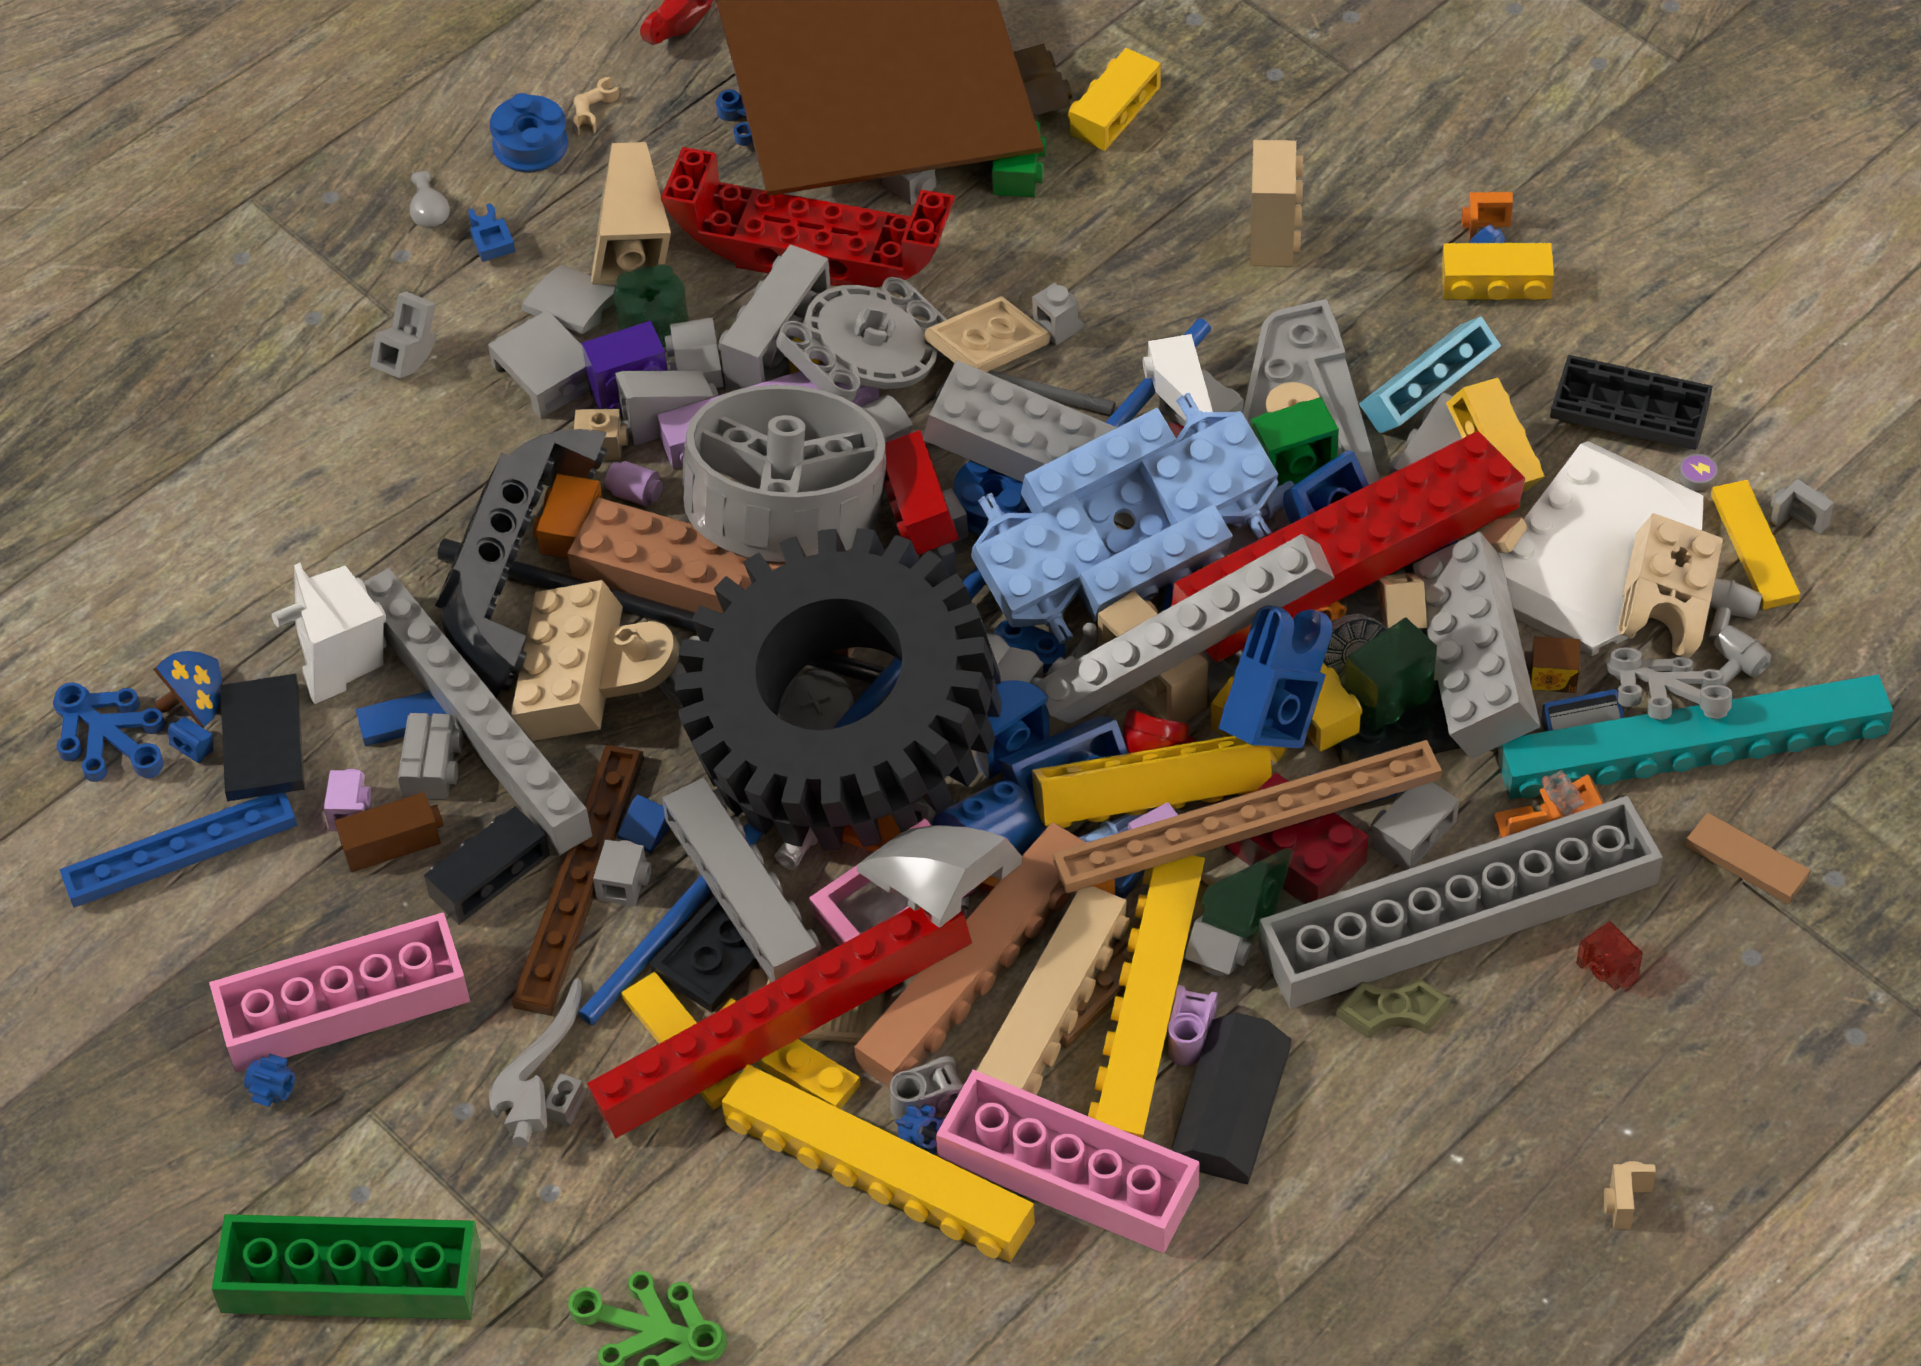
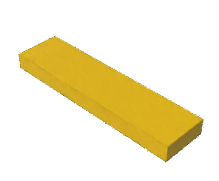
[1711,480,1800,610]
[621,972,740,1110]

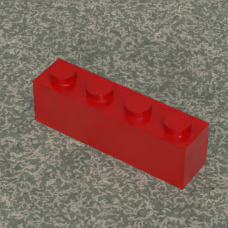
[884,430,959,555]

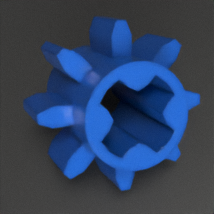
[244,1053,295,1107]
[895,1104,945,1155]

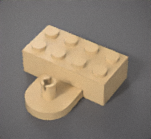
[511,580,680,741]

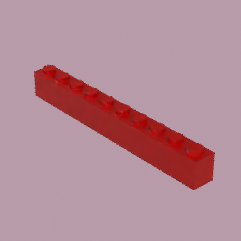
[587,907,972,1139]

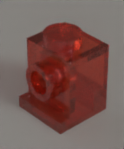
[1576,921,1643,991]

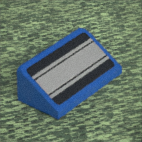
[1541,689,1624,732]

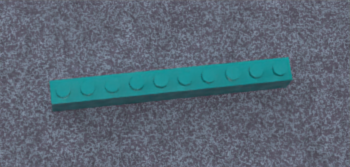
[1498,674,1893,800]

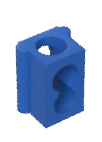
[168,716,213,763]

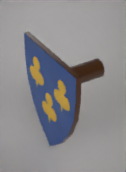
[153,651,222,728]

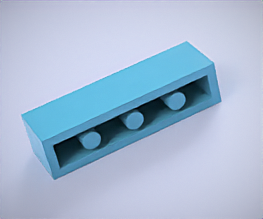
[1359,316,1501,434]

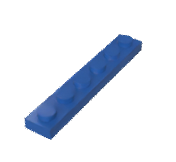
[59,793,298,908]

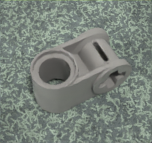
[890,1056,964,1119]

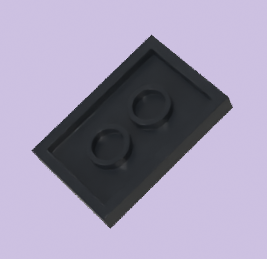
[649,896,759,1013]

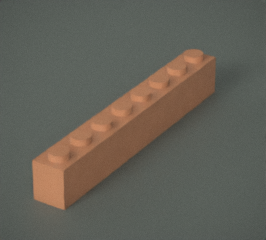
[854,822,1086,1088]

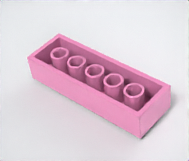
[209,912,470,1073]
[936,1070,1199,1253]

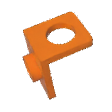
[1494,806,1548,838]

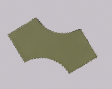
[1336,978,1451,1038]

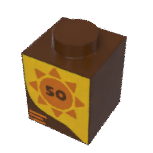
[1524,636,1580,693]

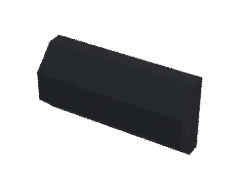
[1550,354,1713,450]
[1170,1012,1291,1185]

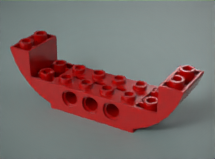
[661,147,955,288]

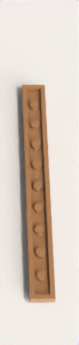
[1053,740,1442,894]

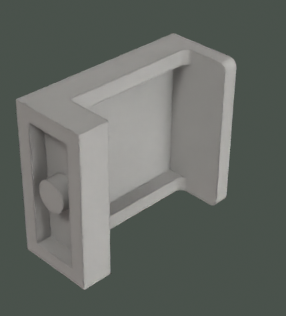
[488,310,589,419]

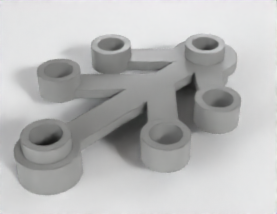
[1607,648,1732,719]

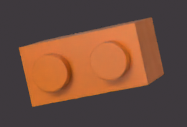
[533,474,603,558]

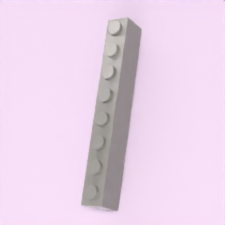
[1037,534,1335,724]

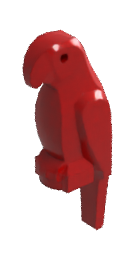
[640,0,713,45]

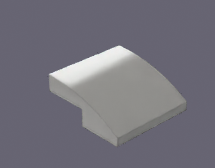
[521,265,622,334]

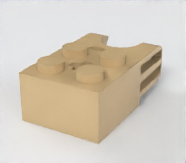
[1618,513,1723,658]

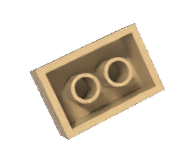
[1250,140,1303,267]
[1098,590,1209,723]

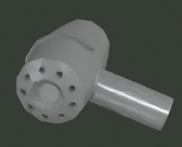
[1709,578,1762,642]
[1714,625,1772,686]

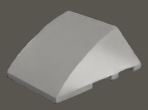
[857,826,1022,928]

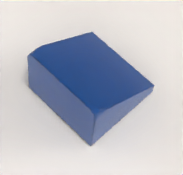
[617,795,670,853]

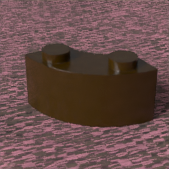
[1014,43,1072,116]

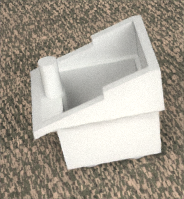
[272,563,386,704]

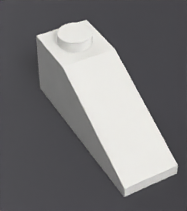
[1143,334,1213,421]

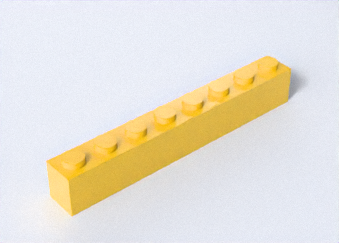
[1088,855,1205,1139]
[722,1064,1035,1263]

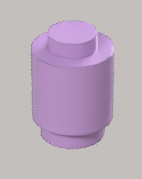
[605,461,663,507]

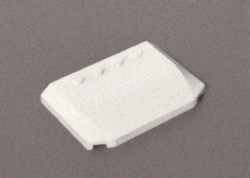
[1498,441,1703,656]

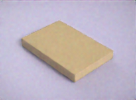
[924,296,1051,372]

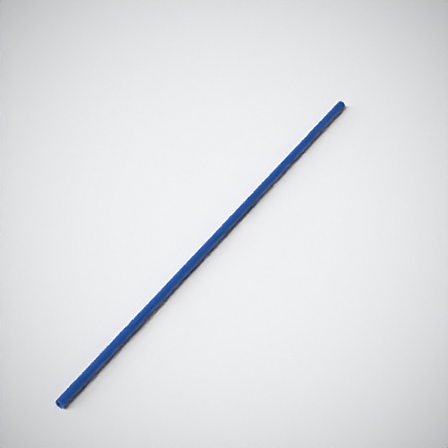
[578,318,1211,1026]

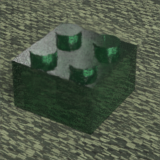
[1345,617,1437,732]

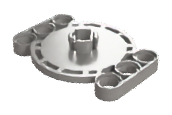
[776,277,948,402]

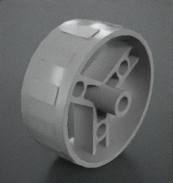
[682,384,886,562]

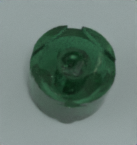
[613,264,689,347]

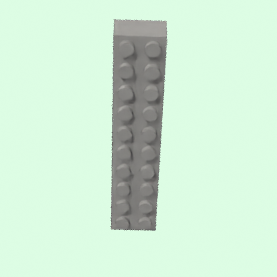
[1259,796,1663,1009]

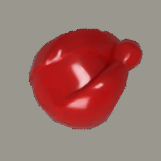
[1122,709,1196,753]

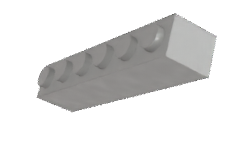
[662,778,821,982]

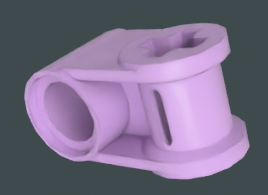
[1168,985,1219,1066]

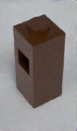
[334,792,444,872]

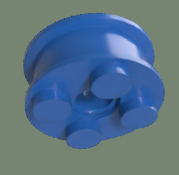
[490,93,568,172]
[954,460,1029,536]

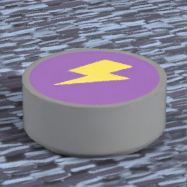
[1679,454,1718,491]

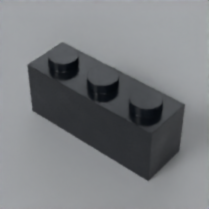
[424,806,550,925]

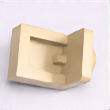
[1604,1161,1656,1230]

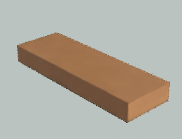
[1685,812,1811,905]

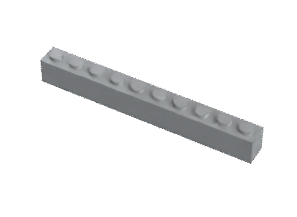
[363,568,592,856]

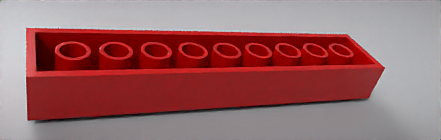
[1171,431,1525,663]

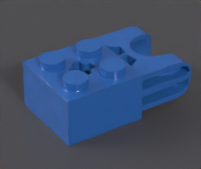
[1219,605,1333,748]

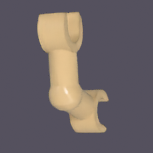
[573,77,619,136]

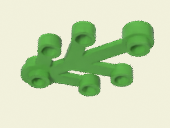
[568,1271,727,1366]

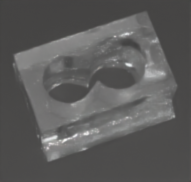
[1542,770,1585,816]

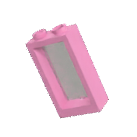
[809,818,975,946]

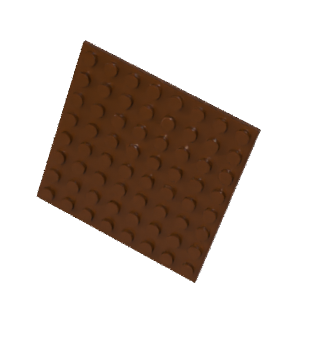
[716,0,1043,196]

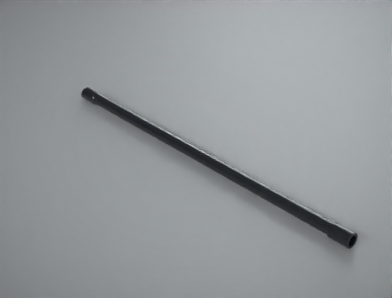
[437,538,885,683]

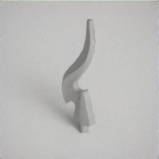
[489,978,582,1148]

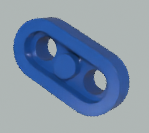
[994,620,1066,673]

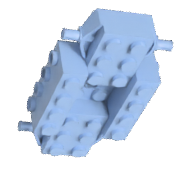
[971,393,1278,644]

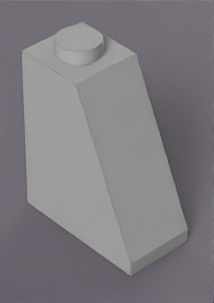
[615,371,719,446]

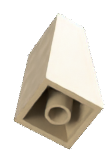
[591,142,671,285]

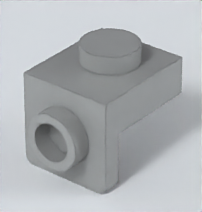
[1770,479,1834,534]

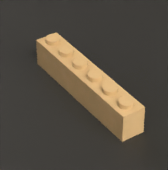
[977,886,1130,1095]

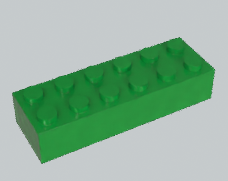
[212,1214,481,1320]

